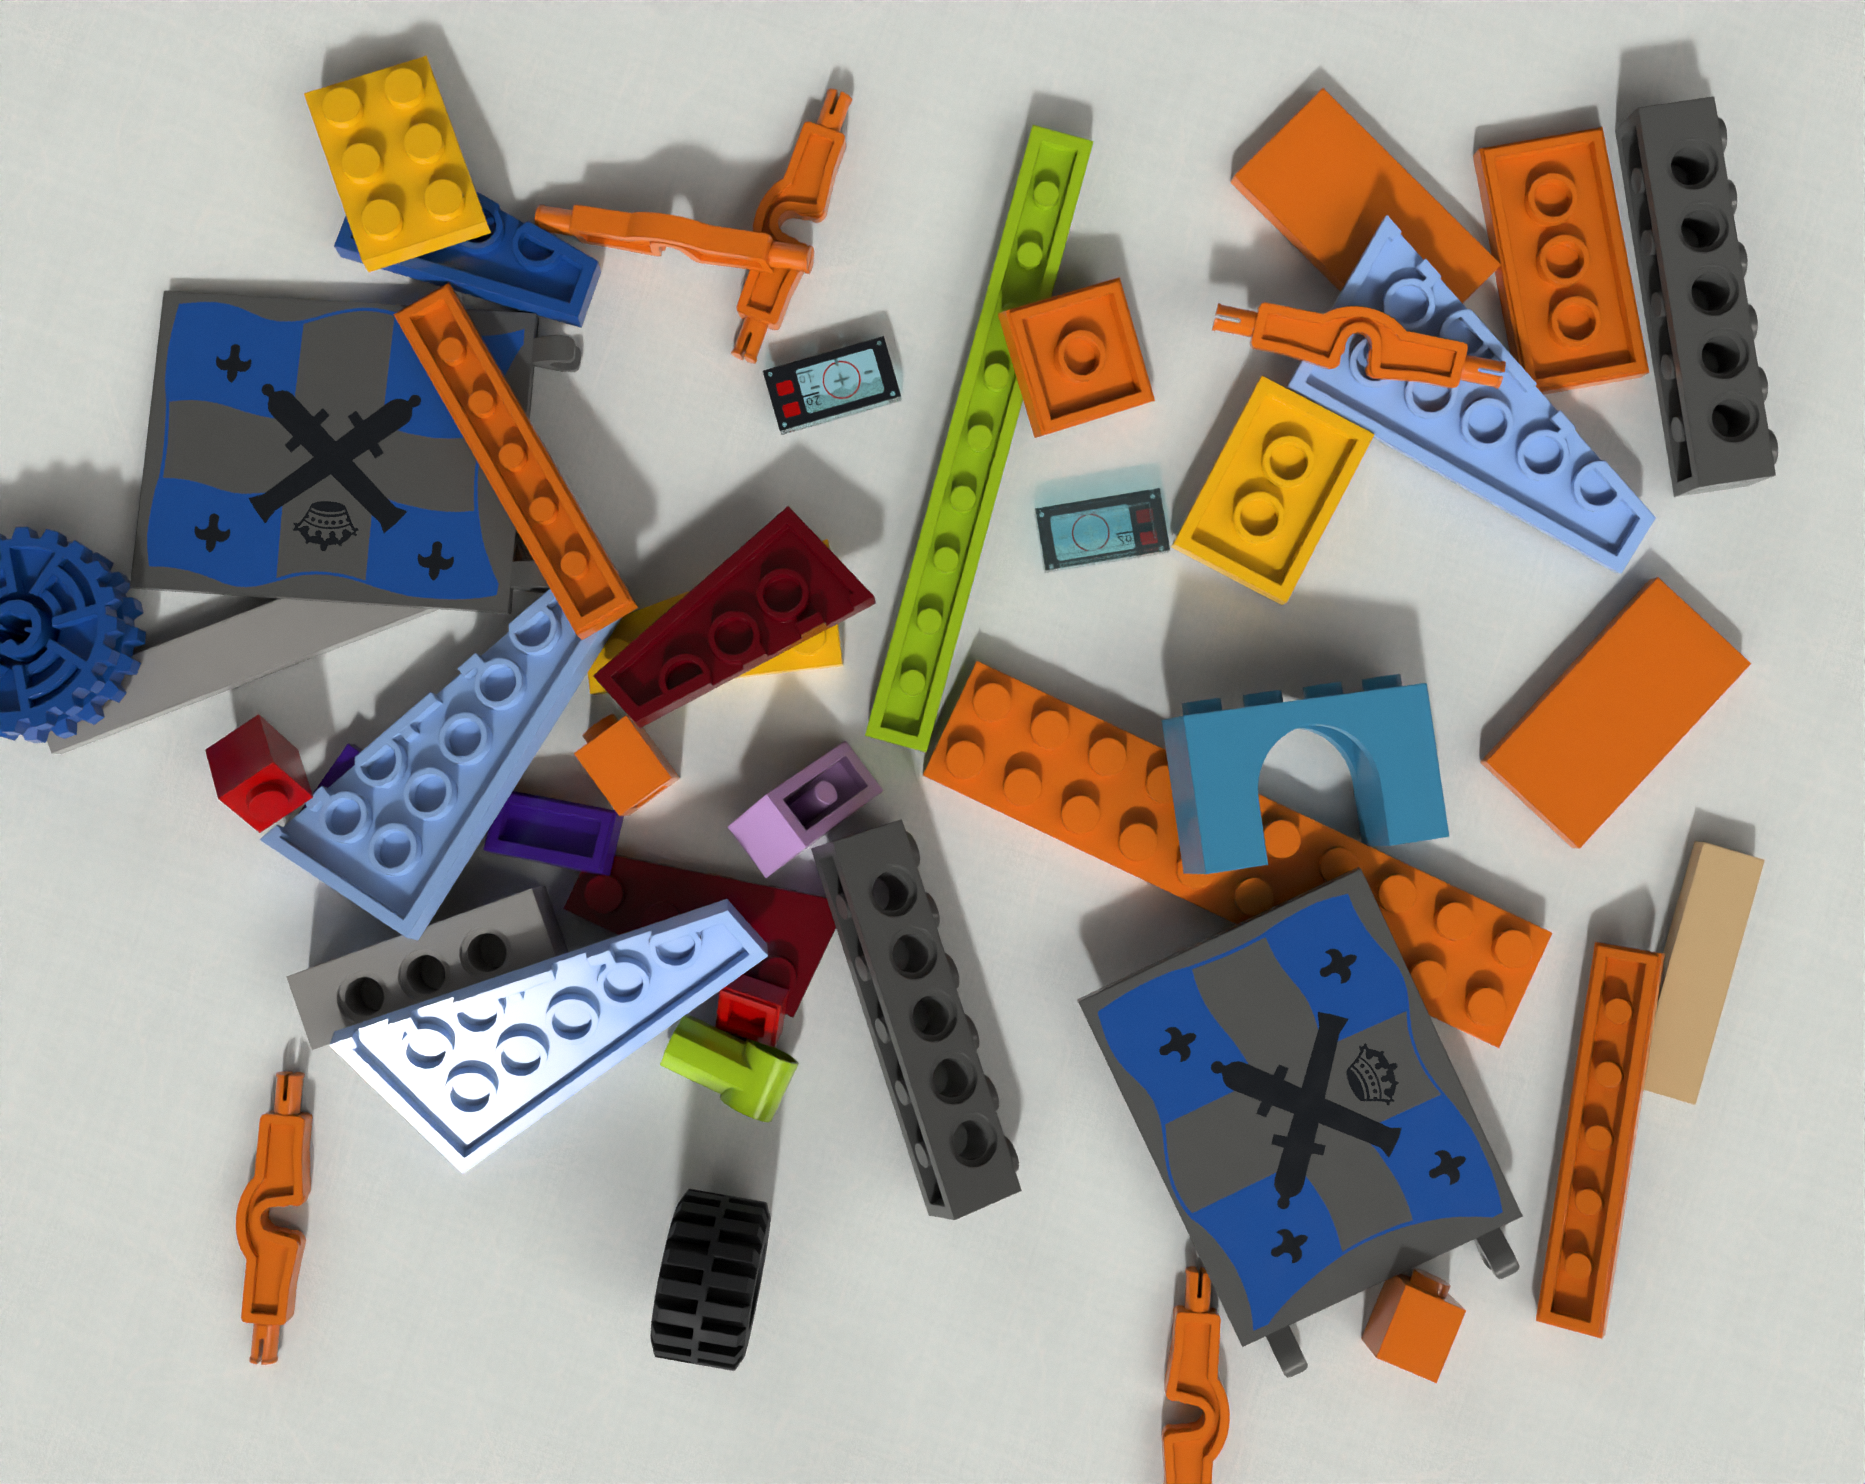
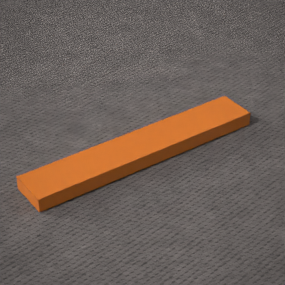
[393,283,639,640]
[1536,942,1665,1339]

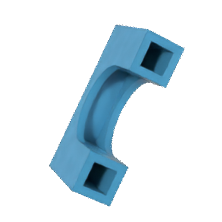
[1162,674,1449,874]

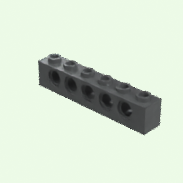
[1615,96,1778,497]
[811,819,1022,1220]

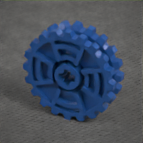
[0,527,146,743]

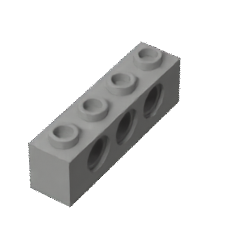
[286,885,569,1050]

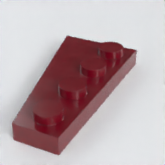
[593,506,876,728]
[563,854,836,1018]

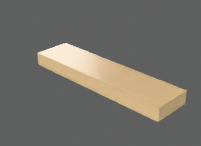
[1644,841,1765,1105]

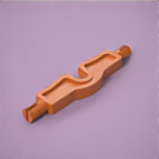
[731,89,853,364]
[535,204,814,274]
[1212,302,1506,389]
[236,1071,313,1365]
[1161,1266,1230,1484]

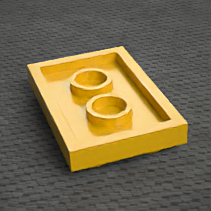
[304,55,491,273]
[1171,376,1375,605]

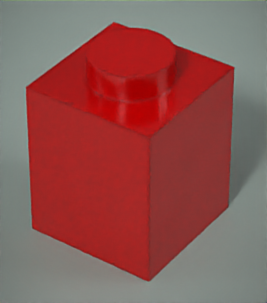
[205,714,313,833]

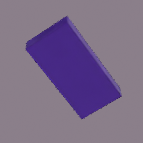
[483,791,624,876]

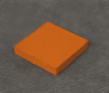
[998,277,1155,438]

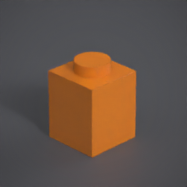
[574,714,680,816]
[1361,1268,1466,1383]

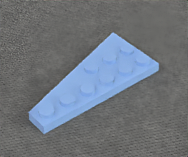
[1286,215,1656,574]
[260,589,622,941]
[330,899,768,1173]

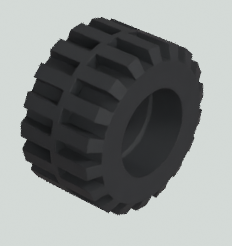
[650,1189,771,1371]

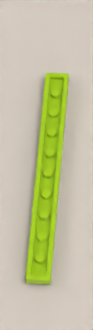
[865,125,1094,753]

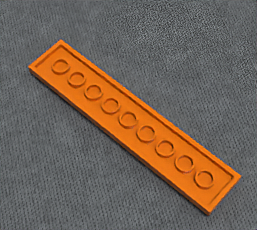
[923,661,1552,1048]

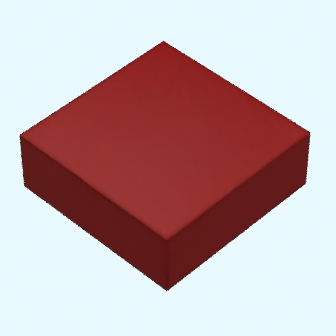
[715,974,789,1047]

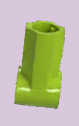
[660,1014,799,1123]

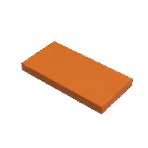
[1231,88,1501,304]
[1473,127,1649,395]
[1480,577,1751,849]

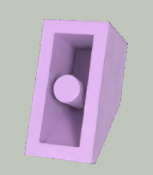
[728,740,883,878]

